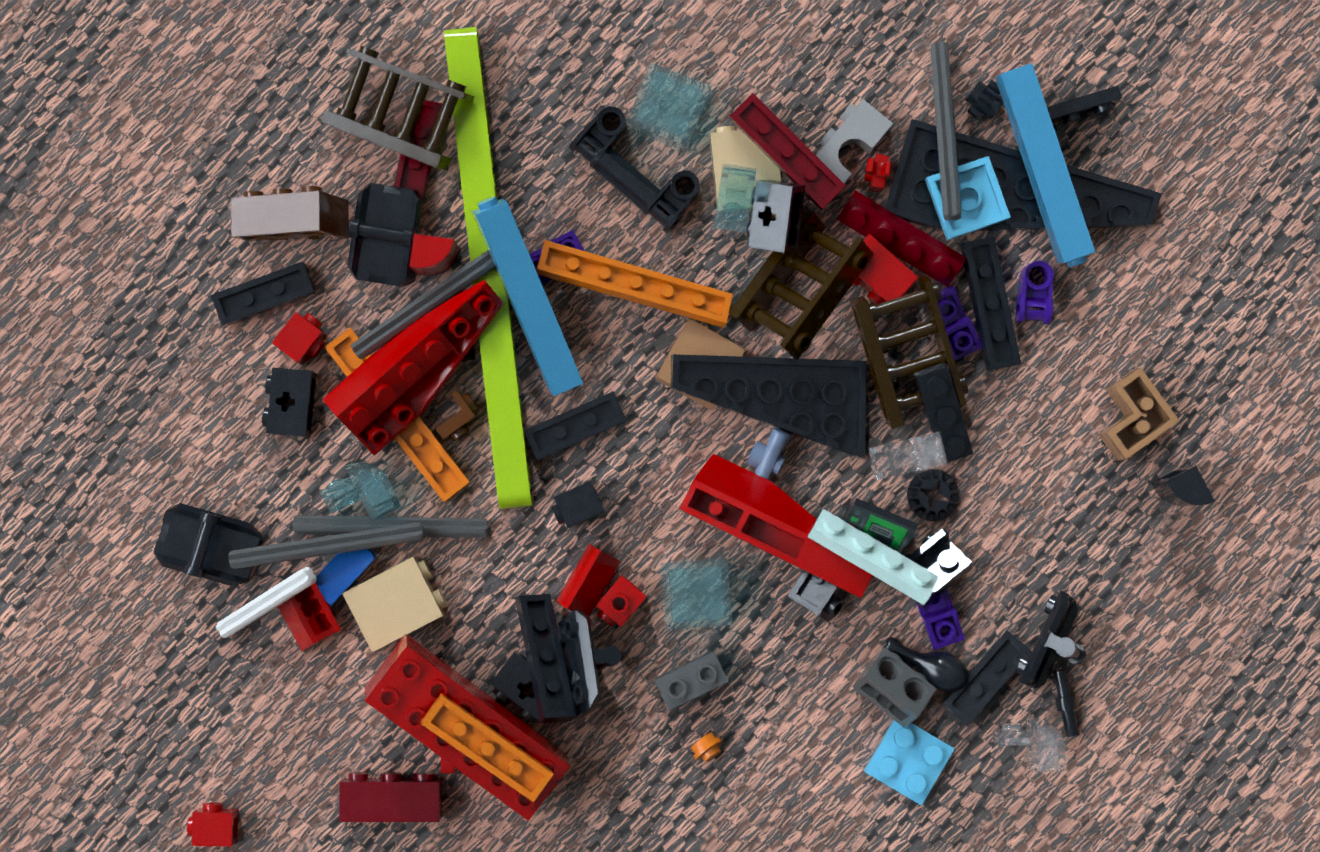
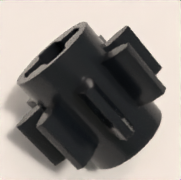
[965,80,1003,121]

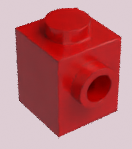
[272,312,326,365]
[596,575,647,627]
[187,802,239,847]

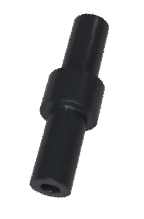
[1053,669,1079,737]

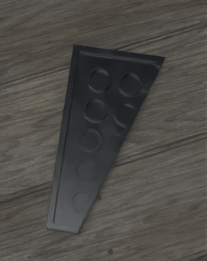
[670,354,867,459]

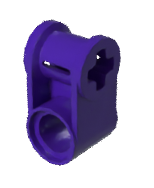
[1015,261,1054,325]

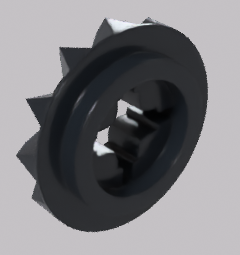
[907,469,960,521]

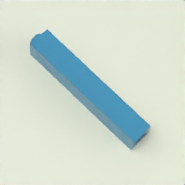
[995,63,1095,267]
[472,196,583,397]

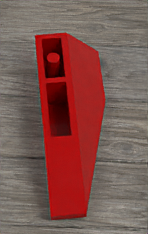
[322,280,504,456]
[679,454,873,598]

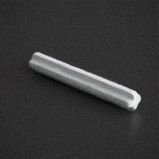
[216,567,317,638]

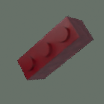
[339,772,443,822]

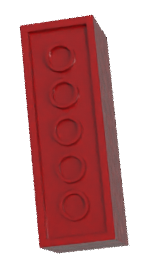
[364,634,570,821]

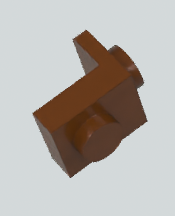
[436,390,478,441]

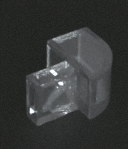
[868,432,947,480]
[993,716,1066,772]

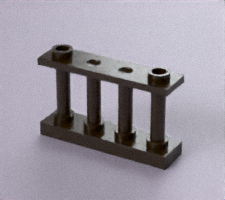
[321,46,474,170]
[728,207,874,360]
[849,276,968,429]

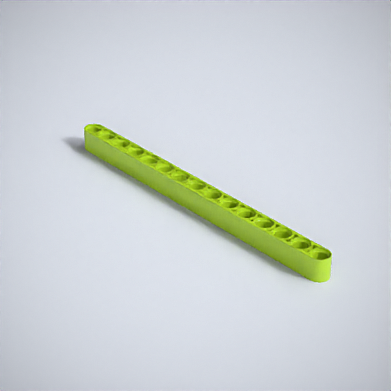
[444,27,533,510]

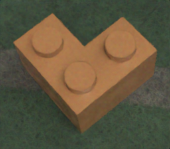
[1098,367,1179,461]

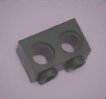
[852,647,937,728]
[654,650,729,711]

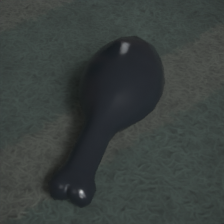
[882,637,969,692]

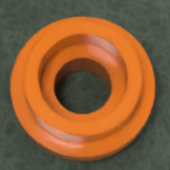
[691,732,722,762]

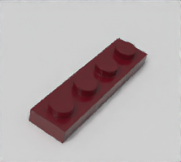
[729,93,846,211]
[837,190,966,287]

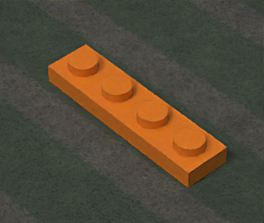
[421,693,554,802]

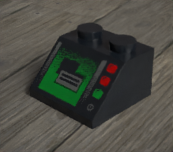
[842,498,918,555]

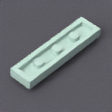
[808,509,939,605]

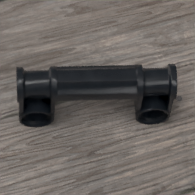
[569,106,700,233]

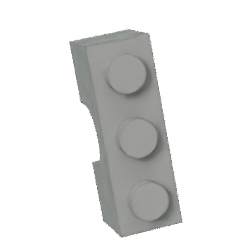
[816,99,893,184]

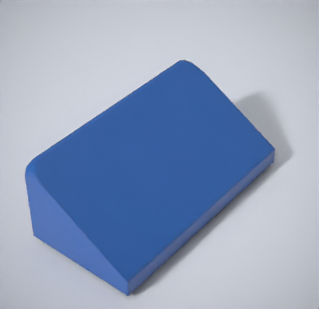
[316,549,379,606]

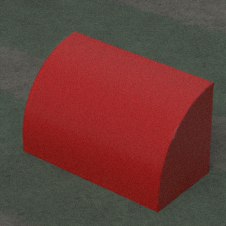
[409,234,460,276]
[556,544,621,616]
[278,582,341,652]

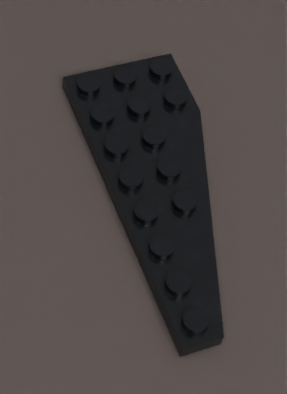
[885,119,1162,232]

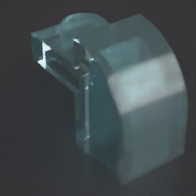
[713,163,756,233]
[320,462,401,521]

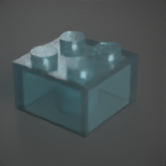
[627,62,712,153]
[661,558,732,630]

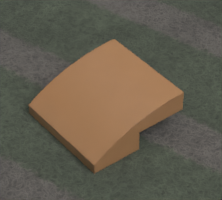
[655,318,746,411]

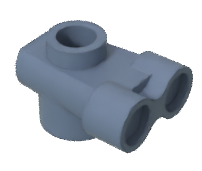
[747,428,792,479]

